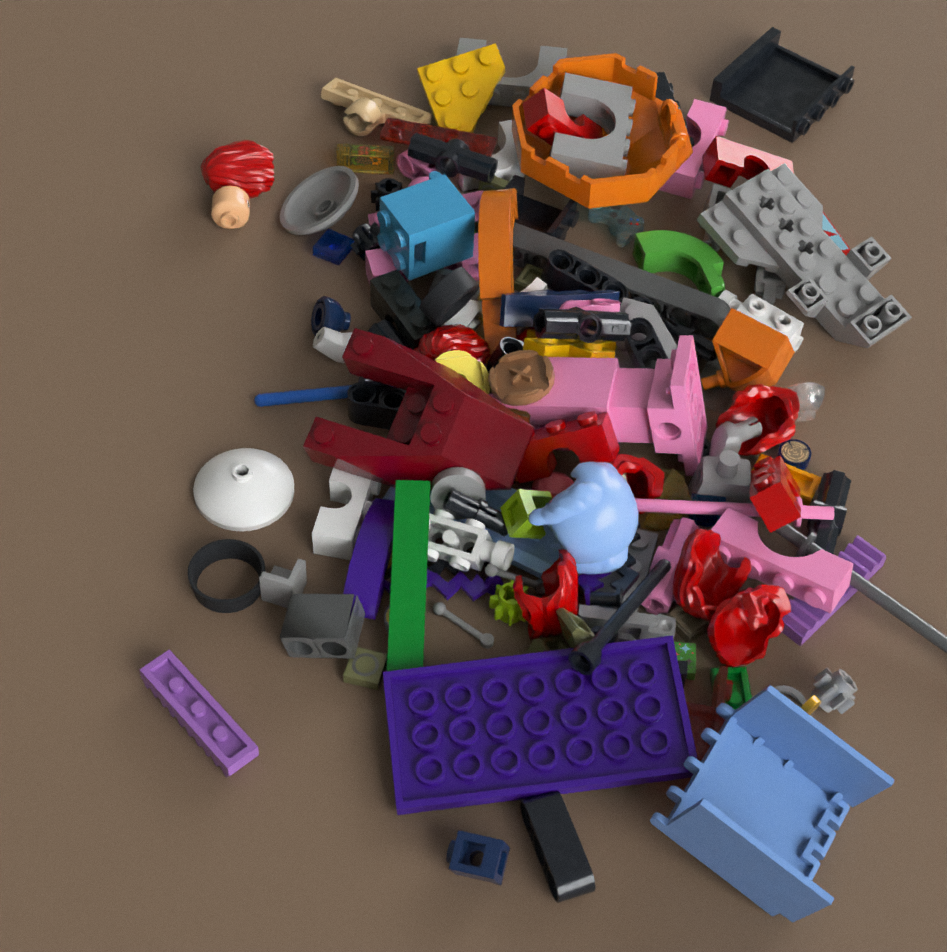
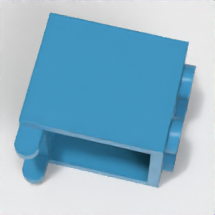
[377,171,475,281]

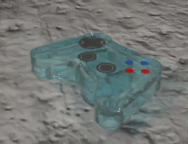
[588,205,645,247]

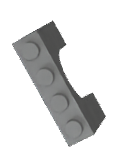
[456,38,567,107]
[549,72,636,179]

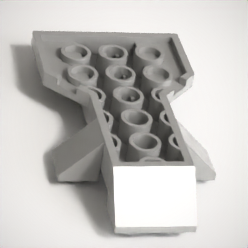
[697,163,912,348]

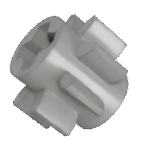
[811,667,858,714]

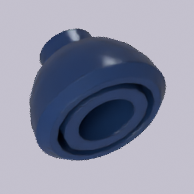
[311,296,351,336]

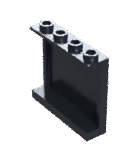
[709,27,855,143]

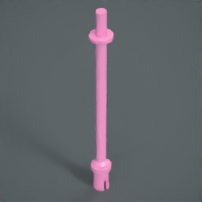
[635,497,834,527]

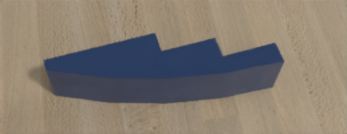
[499,290,620,327]

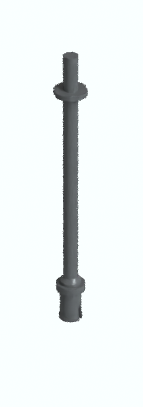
[775,524,947,653]

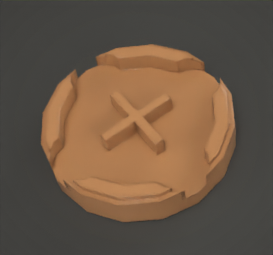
[488,350,555,406]

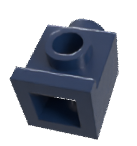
[446,830,510,886]

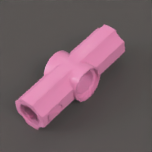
[641,517,700,615]

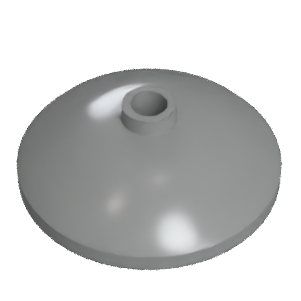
[280,166,359,235]

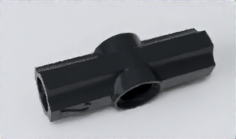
[408,132,498,184]
[532,307,631,343]
[803,470,851,557]

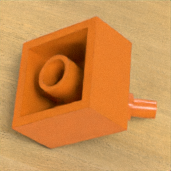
[701,308,795,391]

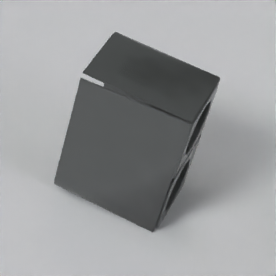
[280,594,365,659]

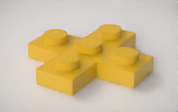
[523,329,616,358]

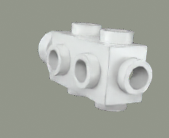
[718,290,804,352]
[428,509,515,571]

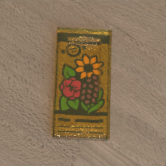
[336,144,395,174]

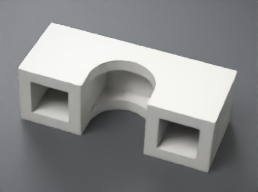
[312,468,381,560]

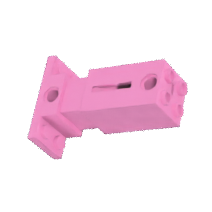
[488,335,708,476]

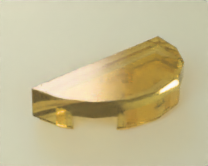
[641,468,691,531]

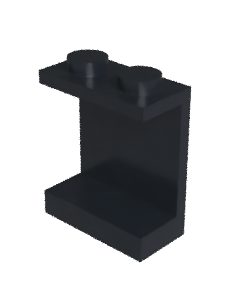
[504,175,580,240]

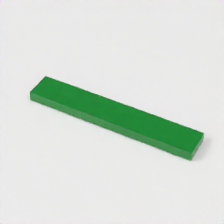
[387,480,431,671]

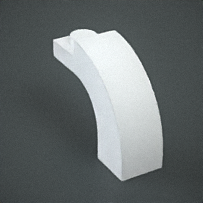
[459,120,525,192]

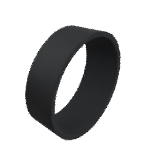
[188,539,265,613]

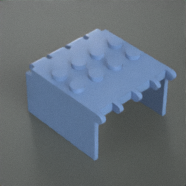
[650,685,895,923]

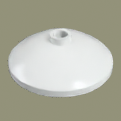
[193,448,294,531]

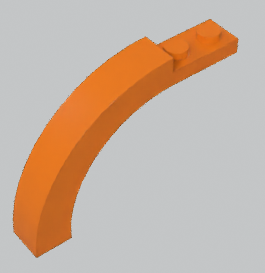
[478,188,518,364]

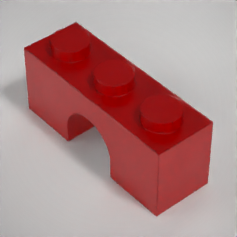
[523,88,603,146]
[702,136,794,188]
[517,411,620,484]
[749,455,801,533]

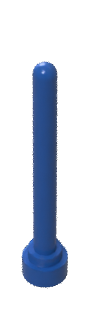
[254,385,393,407]

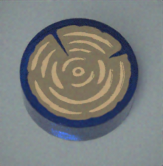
[777,439,812,470]

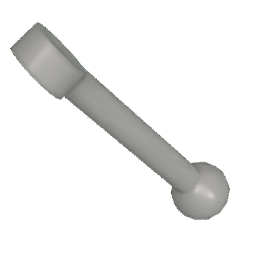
[485,564,545,594]
[433,602,494,649]

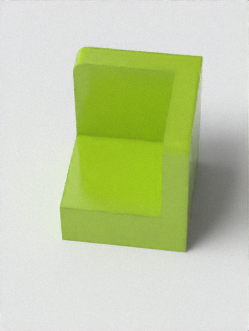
[500,489,552,539]

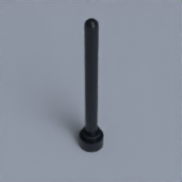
[568,559,671,675]

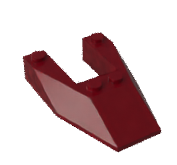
[303,328,535,491]

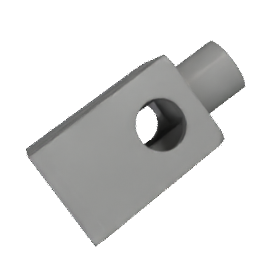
[687,450,751,518]

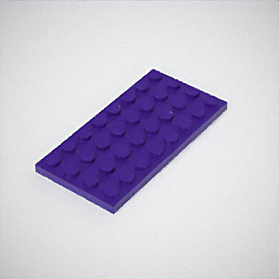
[383,635,698,815]

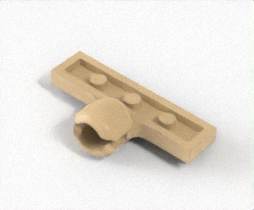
[321,78,432,136]

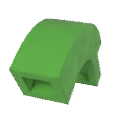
[632,230,725,298]

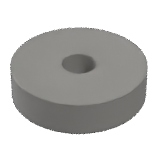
[430,467,486,520]

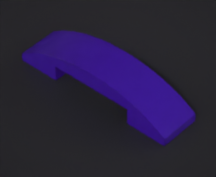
[343,498,395,620]

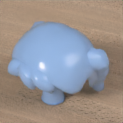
[529,461,639,574]

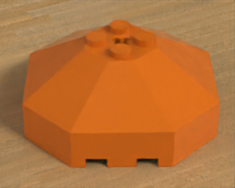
[512,53,693,209]

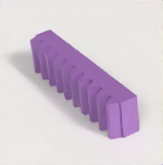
[782,535,886,646]
[139,649,259,777]

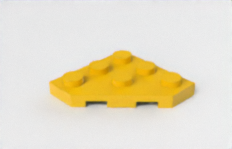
[417,43,505,143]

